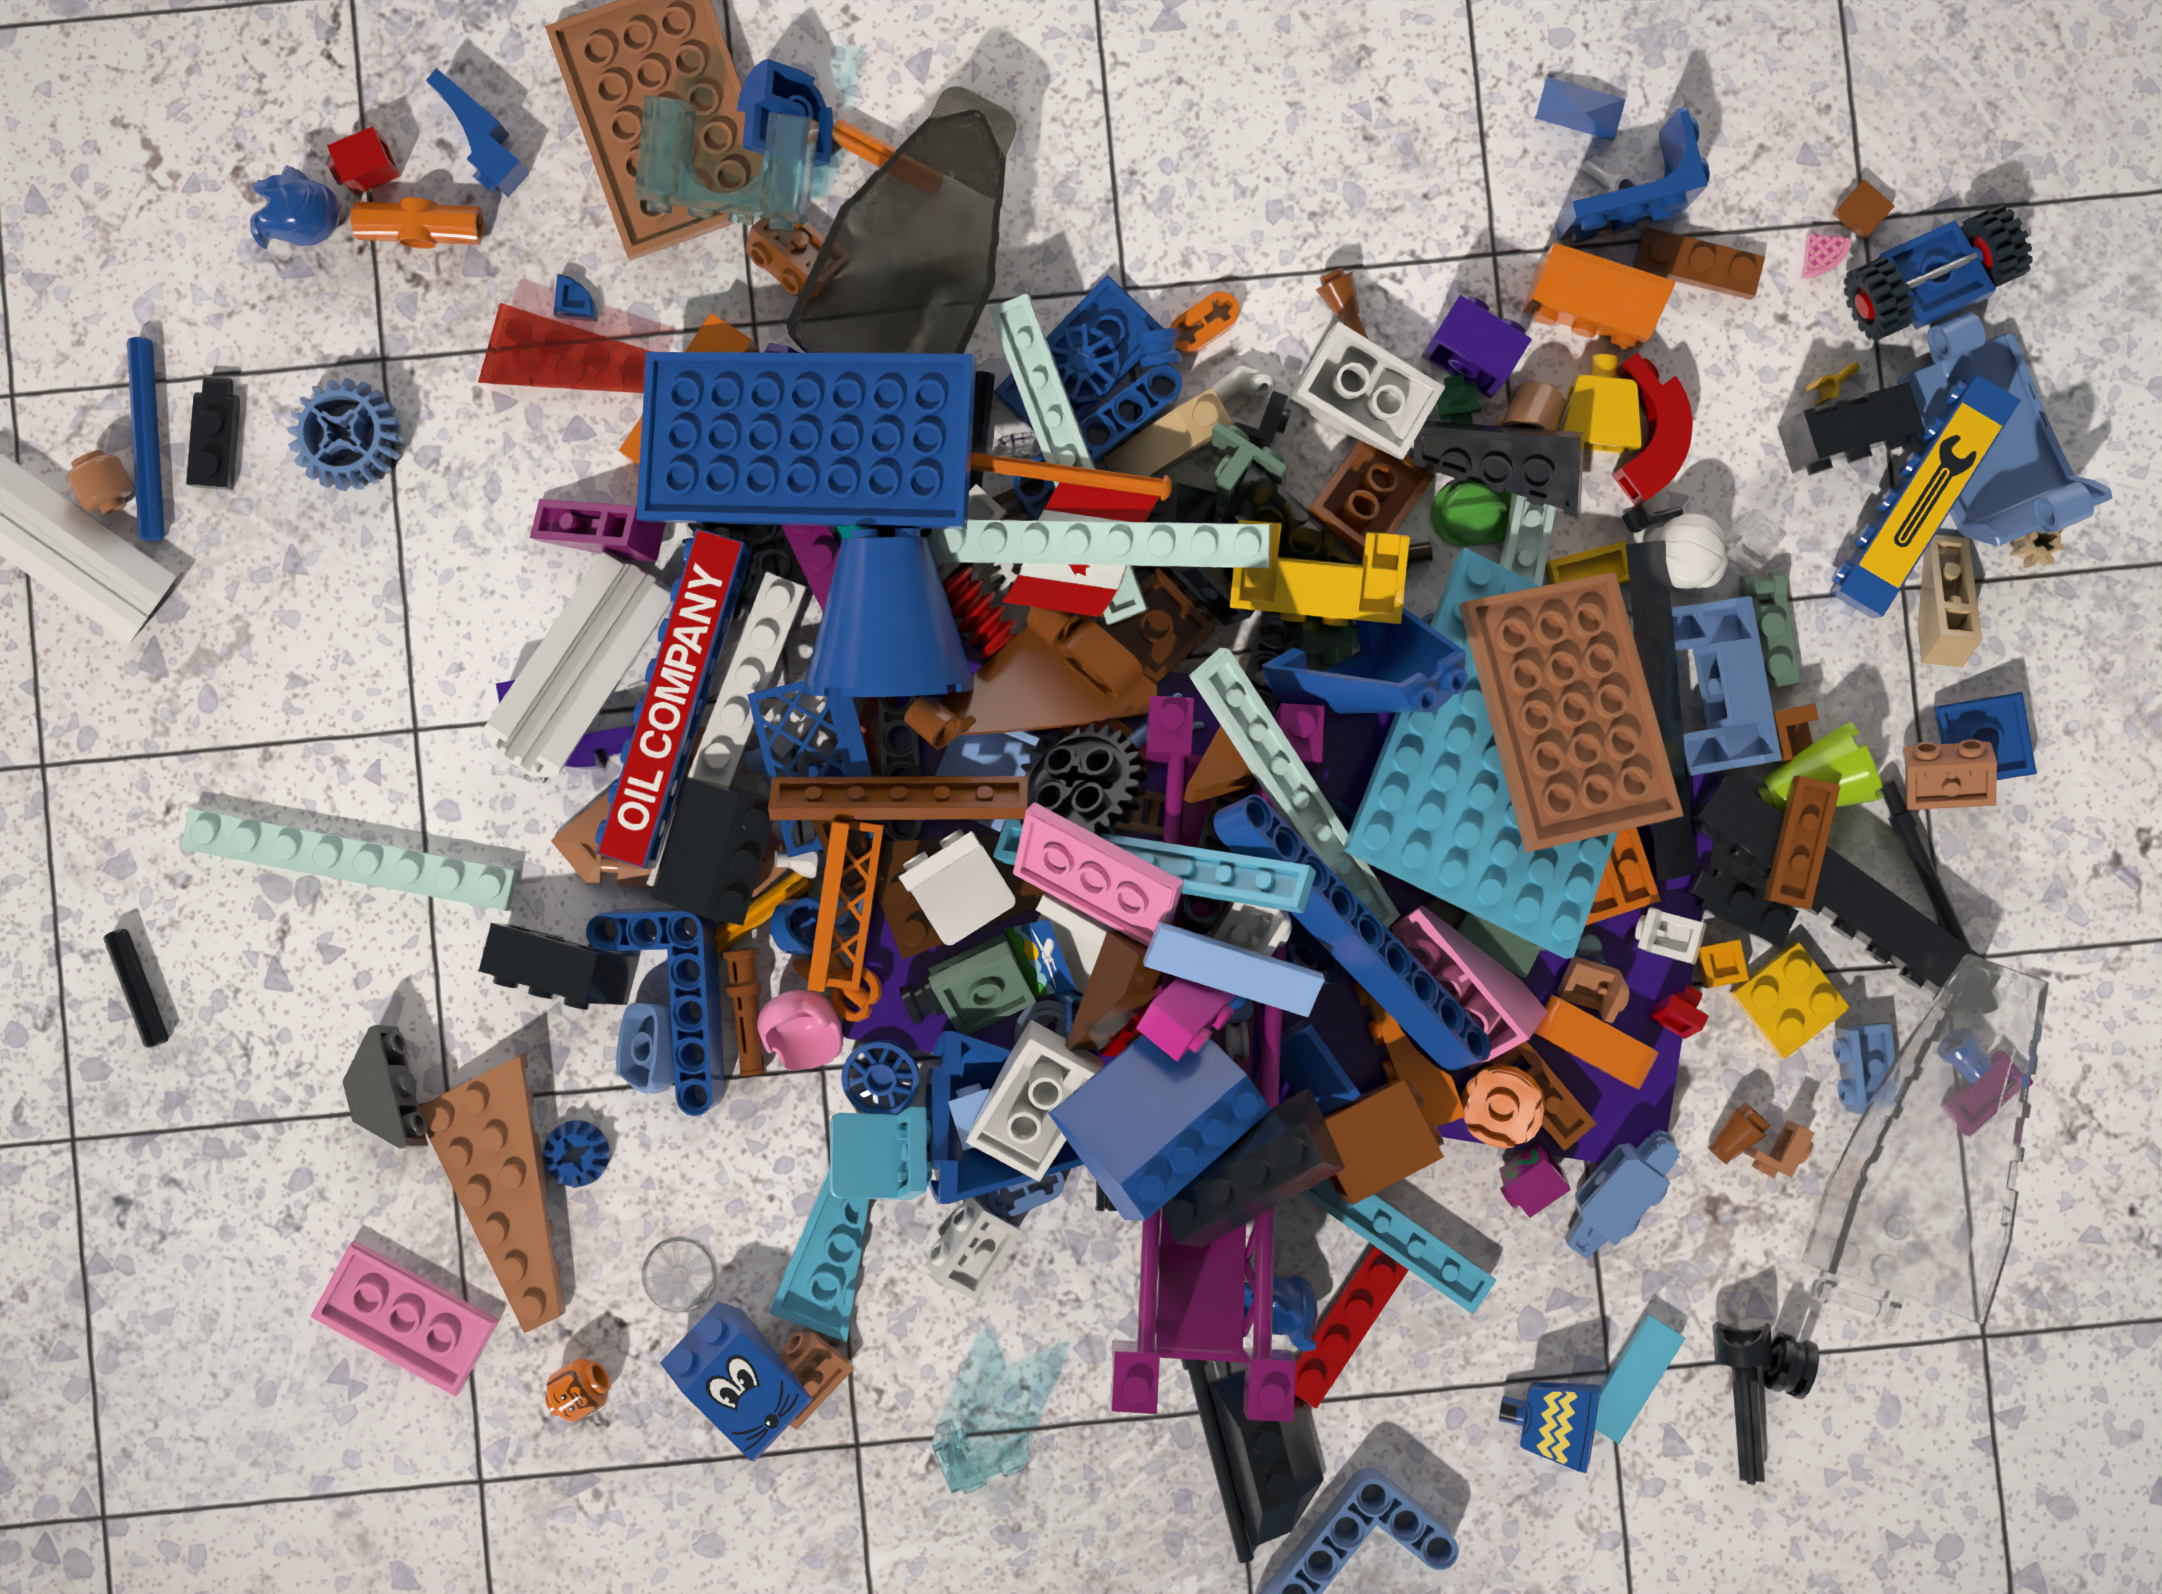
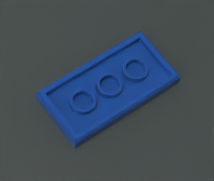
[993,274,1164,434]

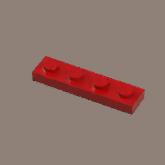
[1295,1244,1409,1409]

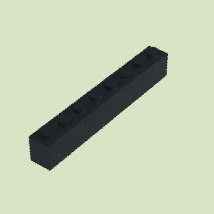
[1691,775,2003,1013]

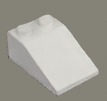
[1288,322,1445,460]
[965,1020,1104,1182]

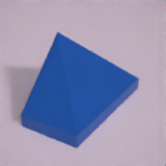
[1535,77,1626,141]

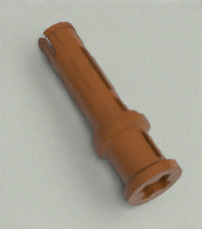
[722,947,767,1076]

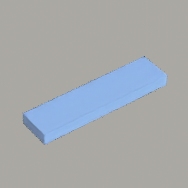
[1143,922,1325,1017]

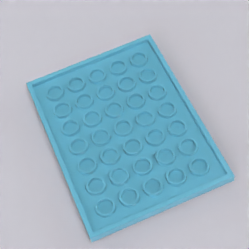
[1342,547,1680,959]

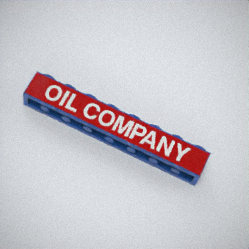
[595,528,753,869]

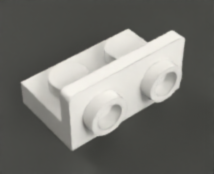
[925,1197,1022,1301]

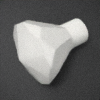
[775,839,821,879]

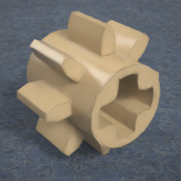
[2009,529,2066,568]

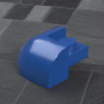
[737,59,833,167]

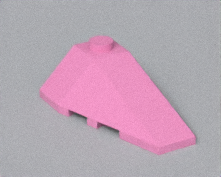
[1391,905,1548,1070]

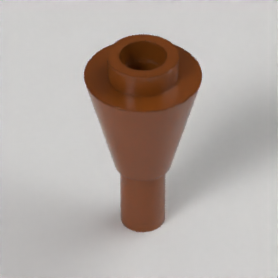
[1315,267,1369,339]

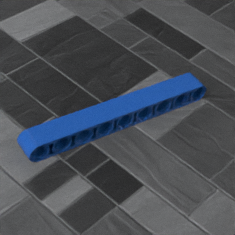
[1213,794,1491,1072]

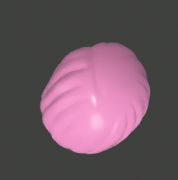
[757,990,844,1071]

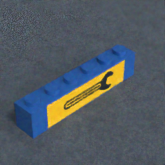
[1829,374,2021,618]

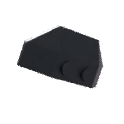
[1209,1369,1324,1547]

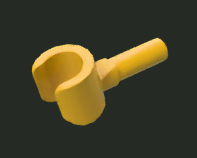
[1806,362,1860,406]

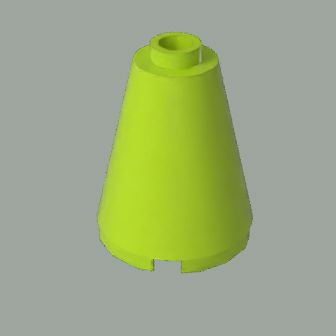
[1757,721,1884,815]

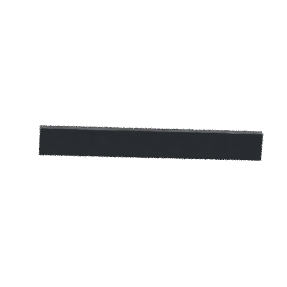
[1626,540,1696,880]

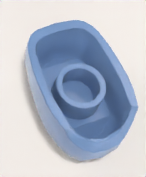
[616,1003,675,1093]

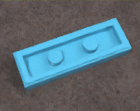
[1595,1313,1686,1444]

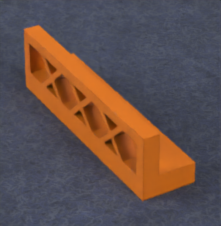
[807,820,884,992]

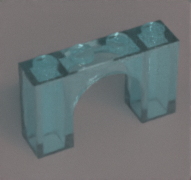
[634,95,819,231]

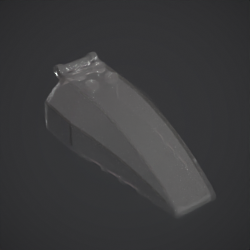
[1802,954,2049,1326]

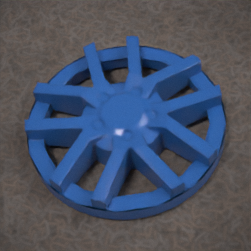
[1048,324,1120,404]
[841,1040,920,1115]

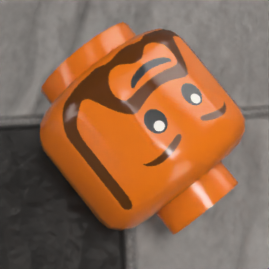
[545,1358,611,1422]

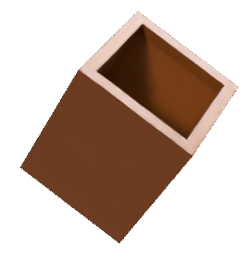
[1323,1079,1444,1205]

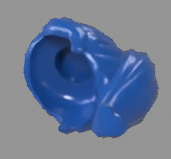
[1244,1275,1318,1351]

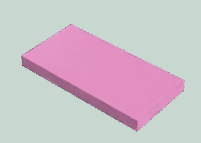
[1013,802,1184,947]
[310,1241,500,1397]

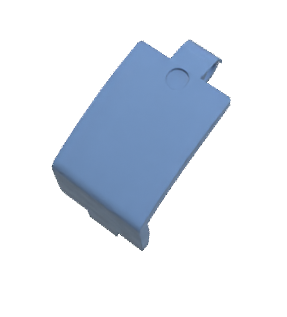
[1897,311,2113,546]

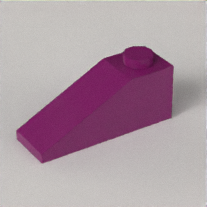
[529,499,666,562]

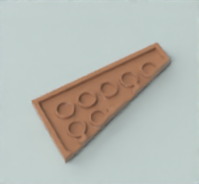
[419,1053,566,1334]

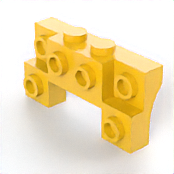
[1230,520,1410,626]

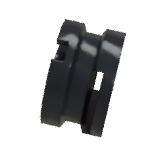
[1762,1332,1819,1399]

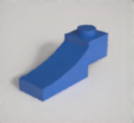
[426,68,529,197]

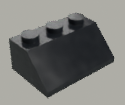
[650,776,774,926]

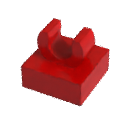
[1649,985,1709,1039]

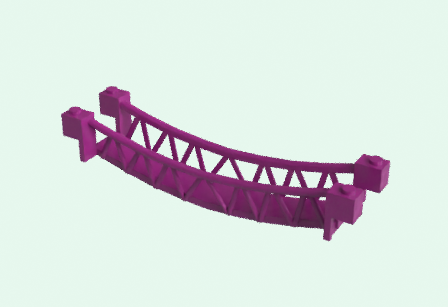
[1110,696,1325,1422]

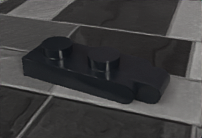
[186,376,240,490]
[1687,869,1799,948]

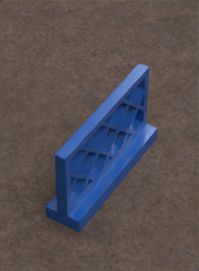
[747,680,887,858]

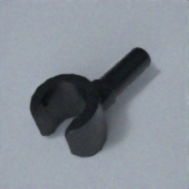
[1622,504,1683,533]

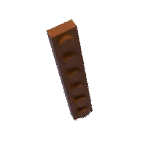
[768,776,1028,820]

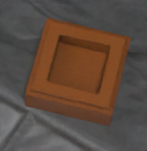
[1832,179,1895,240]

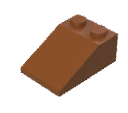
[1307,440,1434,560]

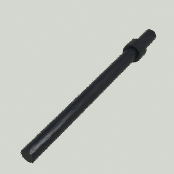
[1879,780,1998,1012]
[1181,1359,1254,1563]

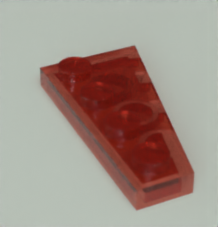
[478,303,652,394]

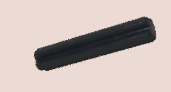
[103,929,169,1048]

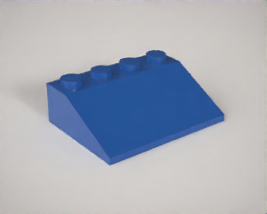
[1048,1034,1271,1221]

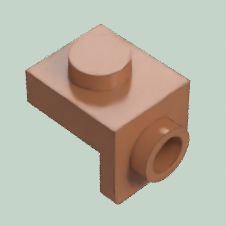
[1557,956,1629,1023]
[1743,1120,1815,1179]

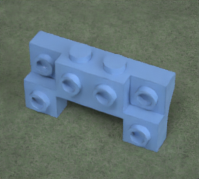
[1672,596,1782,776]

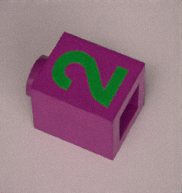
[1499,1141,1571,1218]

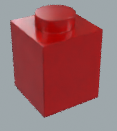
[327,126,401,195]

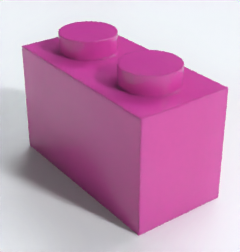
[1136,977,1236,1062]

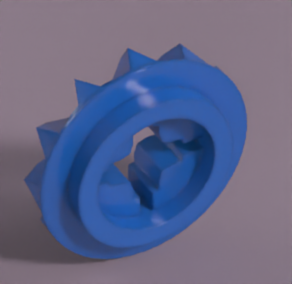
[542,1120,610,1188]

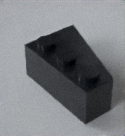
[1777,382,1925,476]
[478,923,640,1010]

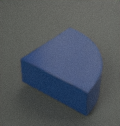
[553,274,597,322]

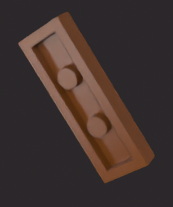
[1633,226,1765,300]
[1764,775,1841,910]

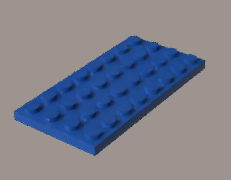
[636,352,976,529]

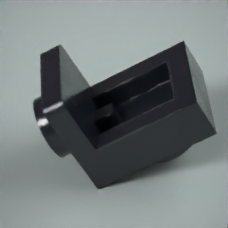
[1234,391,1292,449]

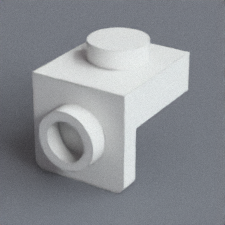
[1635,907,1707,965]

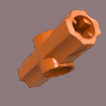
[351,197,485,249]

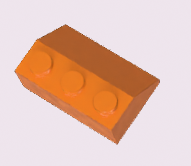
[1523,242,1676,350]

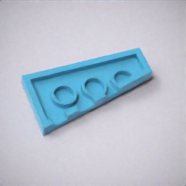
[769,1166,869,1343]

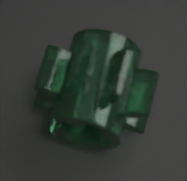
[1437,374,1482,424]

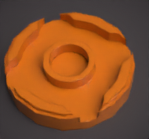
[1460,1064,1546,1149]

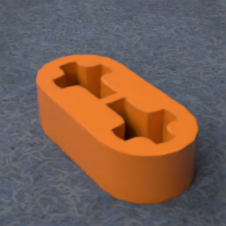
[1170,292,1239,356]

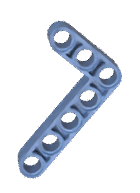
[1259,1467,1459,1594]

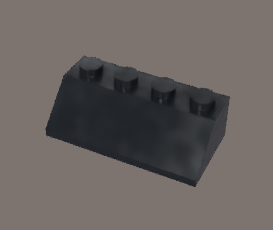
[1162,1088,1345,1248]

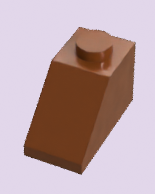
[1183,725,1255,803]

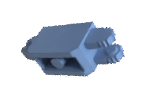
[1565,1129,1680,1259]

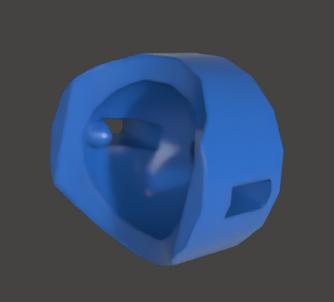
[770,897,821,955]

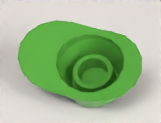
[1431,480,1513,546]

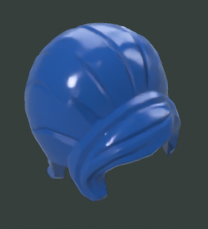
[250,165,340,249]

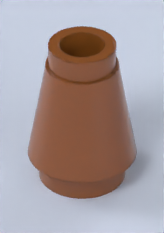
[1708,1102,1771,1165]

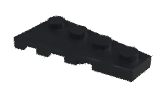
[1414,420,1584,518]
[1219,461,1363,565]

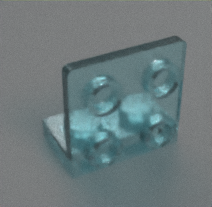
[932,1418,1032,1494]

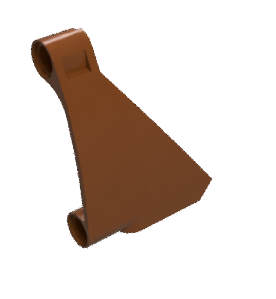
[904,607,1158,750]

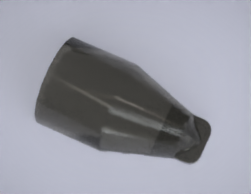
[786,86,1017,354]

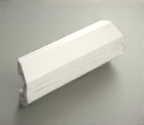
[0,453,177,644]
[483,550,672,777]

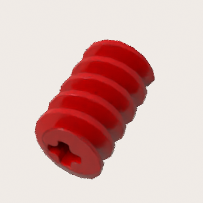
[943,565,1020,660]

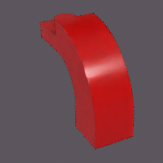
[1612,352,1693,507]

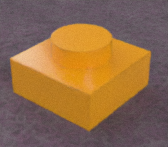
[1697,939,1749,988]

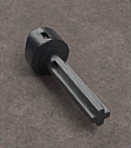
[1712,1321,1773,1485]

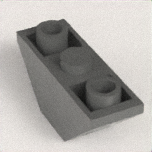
[342,1025,429,1149]

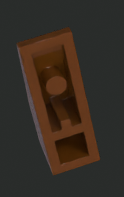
[1065,931,1164,1050]

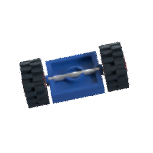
[1844,205,2033,341]

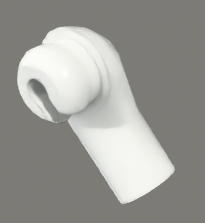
[1209,366,1273,404]

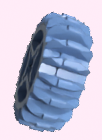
[286,378,404,492]

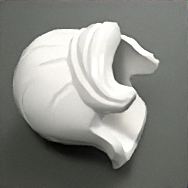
[1643,513,1728,592]

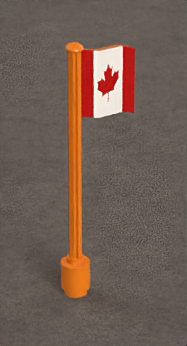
[970,452,1172,617]

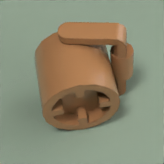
[1495,381,1566,430]

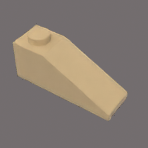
[1103,387,1233,478]
[1918,534,1982,667]

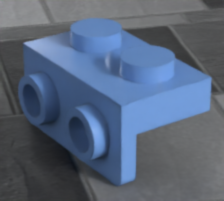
[1833,1022,1901,1114]

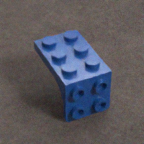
[1555,106,1710,243]

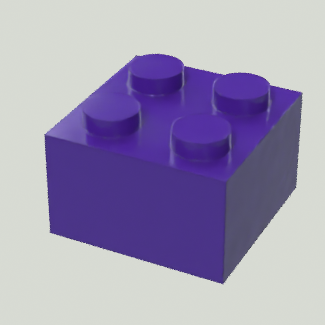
[1421,295,1532,399]

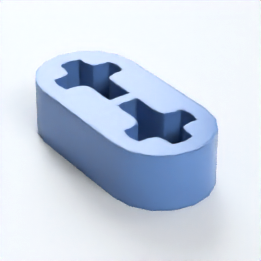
[988,1171,1065,1217]

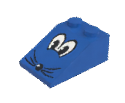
[660,1301,813,1462]

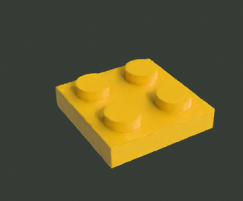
[1729,942,1850,1059]

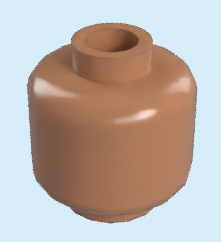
[67,450,134,515]

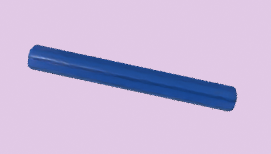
[127,337,165,541]

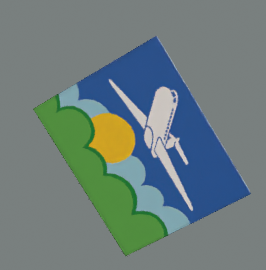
[1004,919,1076,997]

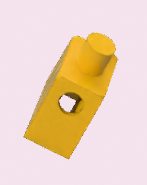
[1558,354,1641,455]

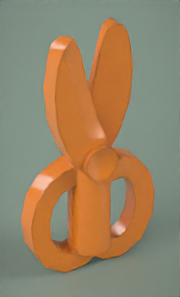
[792,949,882,1022]

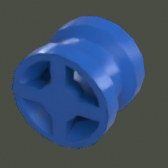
[1136,328,1182,368]

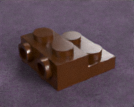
[1098,568,1216,685]

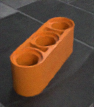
[1534,995,1659,1090]

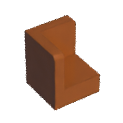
[1772,704,1819,763]

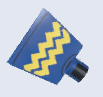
[1499,1382,1601,1473]

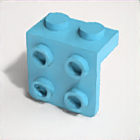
[830,1107,932,1200]

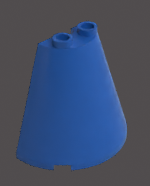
[804,528,974,697]
[1262,608,1468,714]
[924,1031,1085,1204]

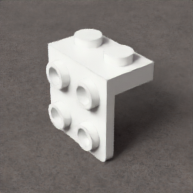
[899,829,1016,945]
[1036,893,1120,994]

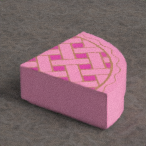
[1802,234,1852,279]

